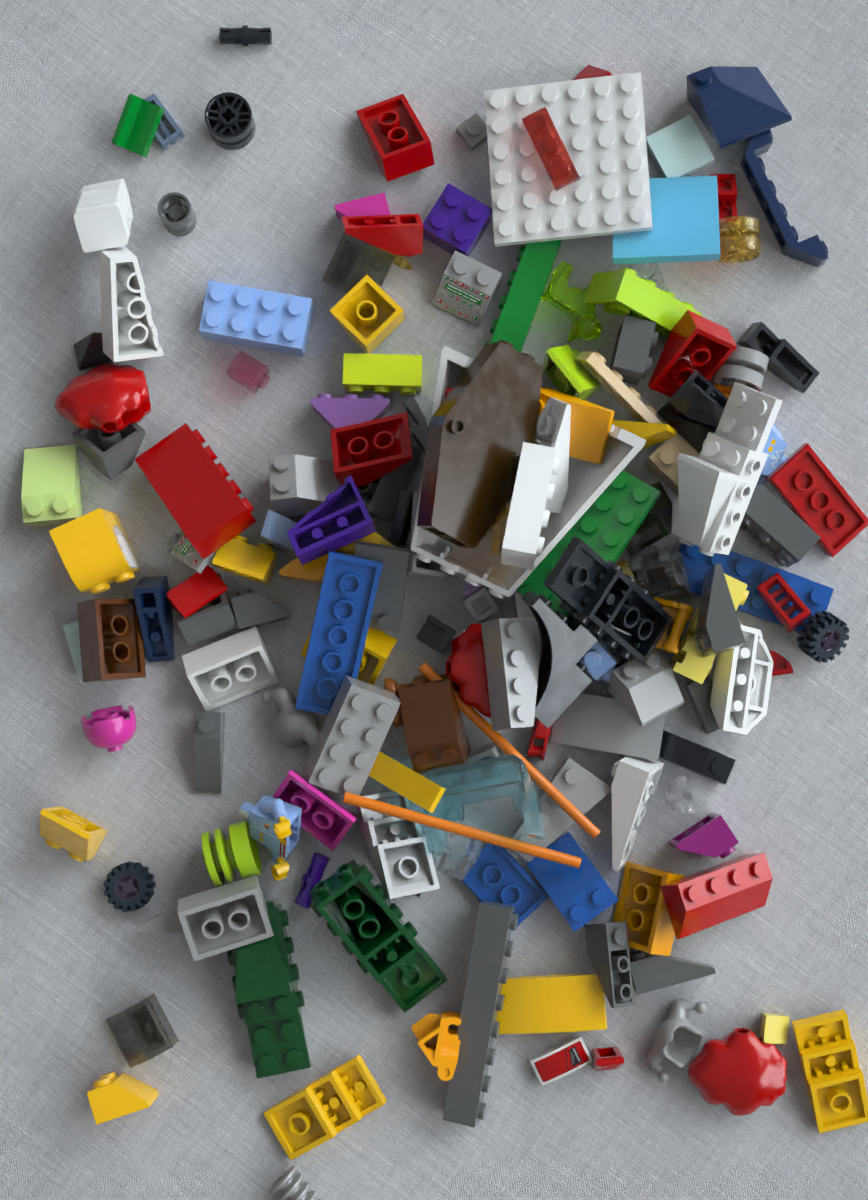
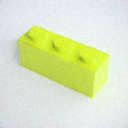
[343,353,422,395]

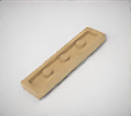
[576,351,662,424]

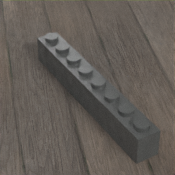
[443,900,518,1127]

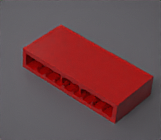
[135,423,257,559]

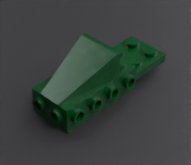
[309,859,448,1013]
[227,901,311,1079]

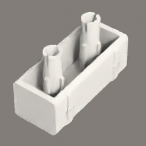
[73,179,133,253]

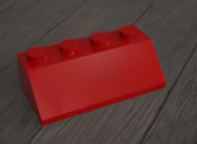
[660,852,773,939]

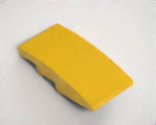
[496,973,607,1034]
[791,1009,868,1134]
[263,1054,387,1161]

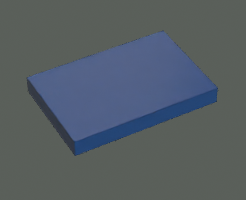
[455,843,549,932]

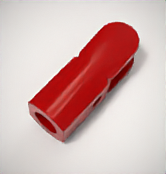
[527,717,552,761]

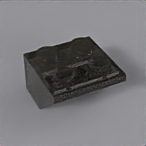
[322,232,396,293]
[105,993,179,1068]

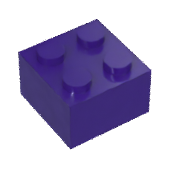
[423,183,493,257]

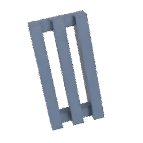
[145,93,185,151]

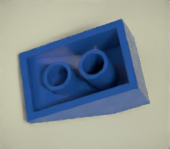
[525,832,618,932]

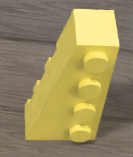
[670,573,749,684]

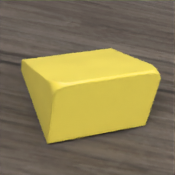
[759,1013,790,1044]

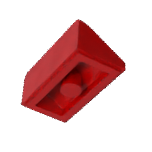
[166,565,228,618]

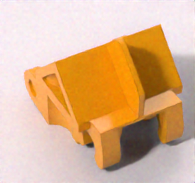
[653,597,694,655]
[411,1011,461,1081]

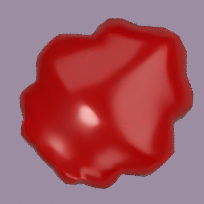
[55,363,151,433]
[445,623,491,718]
[687,1028,787,1116]

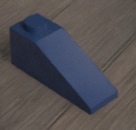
[132,576,175,662]

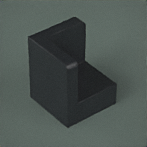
[417,614,456,655]

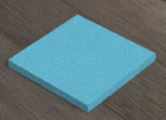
[613,175,720,264]

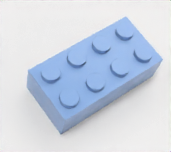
[199,280,314,357]

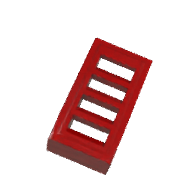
[756,572,811,633]
[591,1046,624,1071]

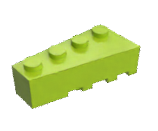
[584,268,702,340]

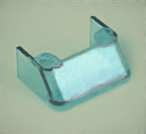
[423,754,545,857]

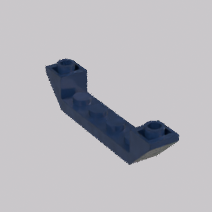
[740,129,828,267]

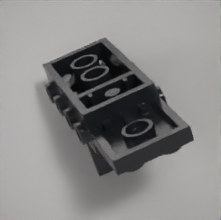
[543,536,674,664]

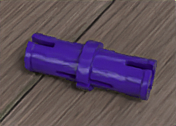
[294,852,330,909]

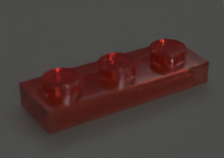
[522,107,580,191]

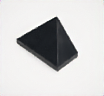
[73,332,116,371]

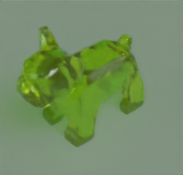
[541,261,602,343]

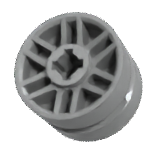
[714,346,769,392]

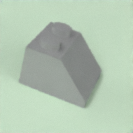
[608,649,684,727]

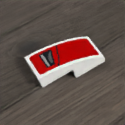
[529,1036,593,1086]

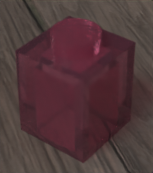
[227,350,270,394]

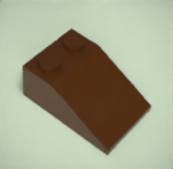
[398,678,471,773]

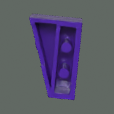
[287,475,376,565]

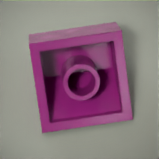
[668,813,739,858]

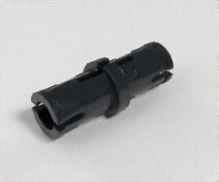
[219,25,272,47]

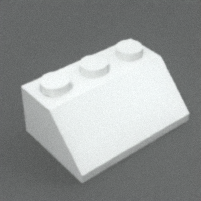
[182,626,280,712]

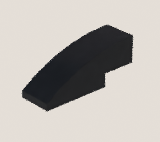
[737,322,820,393]

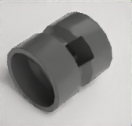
[157,192,197,237]

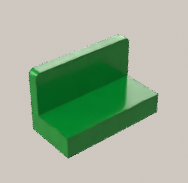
[112,93,164,158]

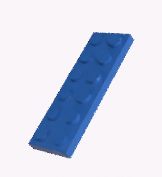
[666,543,834,632]
[295,550,383,715]

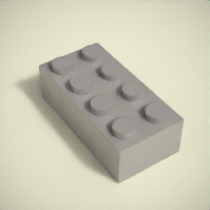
[303,675,401,795]

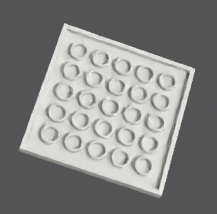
[484,72,653,247]

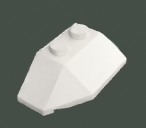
[710,625,773,735]

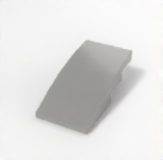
[550,693,666,761]
[356,791,440,900]

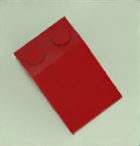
[356,94,435,182]
[648,310,737,397]
[330,412,413,487]

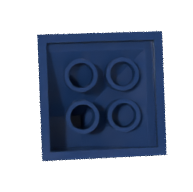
[686,66,792,149]

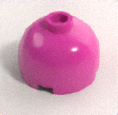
[81,705,137,752]

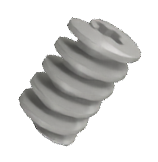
[270,1166,321,1200]

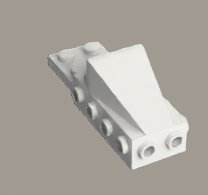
[670,383,782,556]

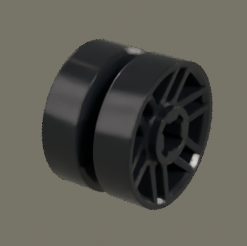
[205,92,255,150]

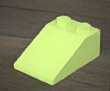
[21,444,83,527]

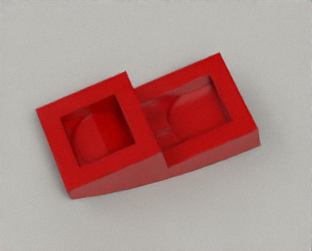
[709,174,738,229]

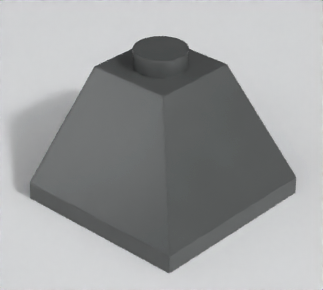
[72,423,146,480]

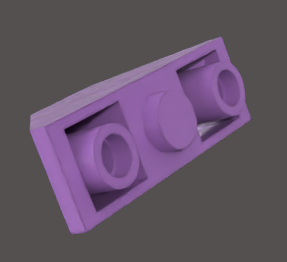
[310,394,390,429]

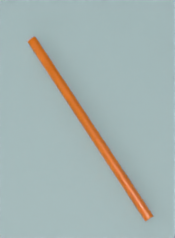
[418,662,601,839]
[343,792,581,868]

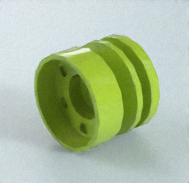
[201,820,262,887]

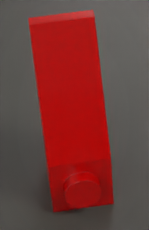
[341,214,423,257]

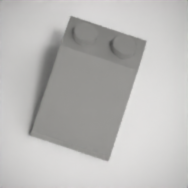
[268,454,341,517]

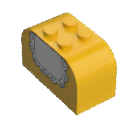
[49,508,140,595]

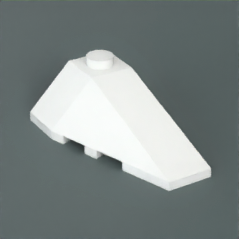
[511,397,571,513]
[611,756,664,871]

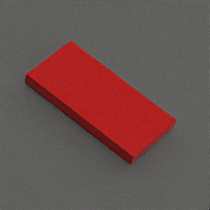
[766,443,868,557]

